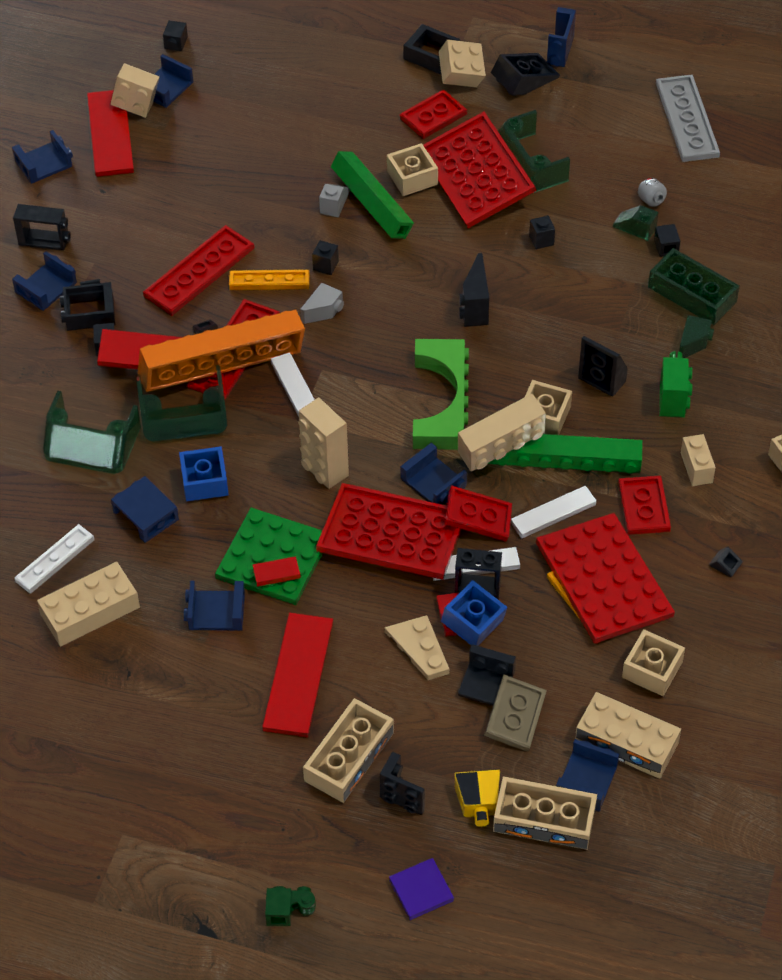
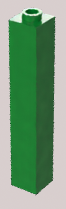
[331,151,414,238]

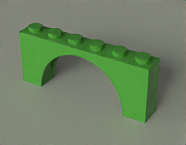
[413,339,469,450]

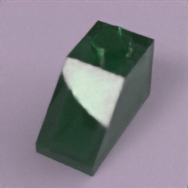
[613,205,659,241]
[679,315,714,358]

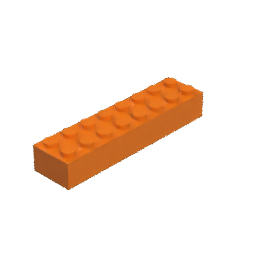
[138,310,305,392]

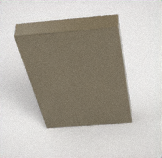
[484,675,547,752]

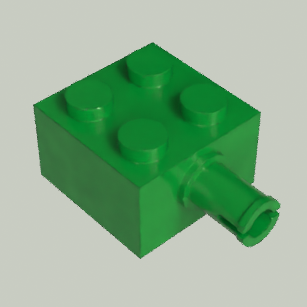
[659,351,692,417]

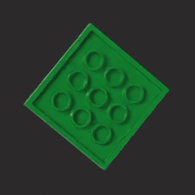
[215,508,323,605]

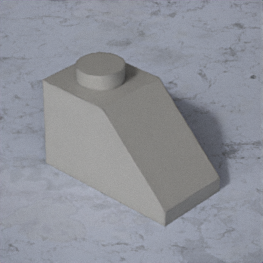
[319,184,350,217]
[301,283,344,324]

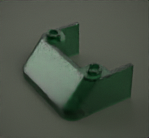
[498,110,570,193]
[136,365,227,442]
[43,390,141,474]

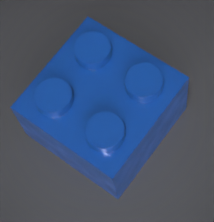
[179,446,229,501]
[441,580,507,646]

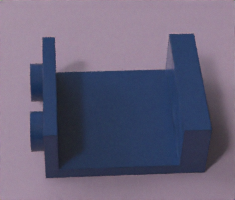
[547,7,576,67]
[153,54,193,108]
[12,130,73,184]
[12,251,77,311]
[400,443,467,504]
[111,476,179,543]
[184,581,245,631]
[556,739,619,812]

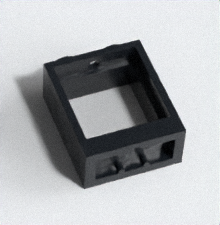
[403,24,460,75]
[13,204,71,250]
[60,282,116,331]
[455,548,502,600]

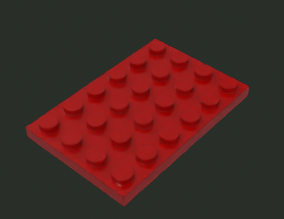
[423,112,536,228]
[316,483,461,580]
[536,513,675,644]

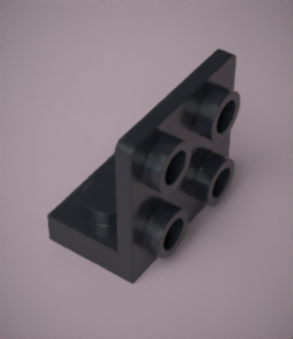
[458,644,516,706]
[380,752,425,815]

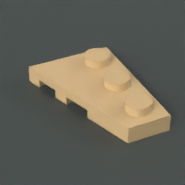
[385,615,449,680]

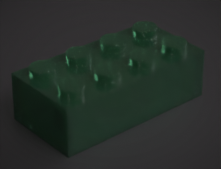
[648,248,740,325]

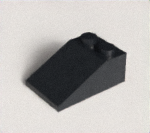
[491,53,560,96]
[459,253,490,327]
[578,336,628,397]

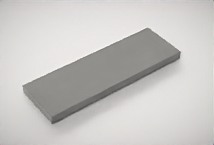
[656,74,720,162]

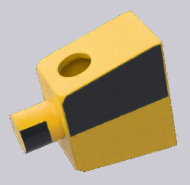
[455,770,500,827]

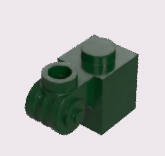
[265,886,316,926]

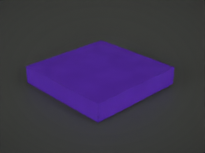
[389,858,454,920]

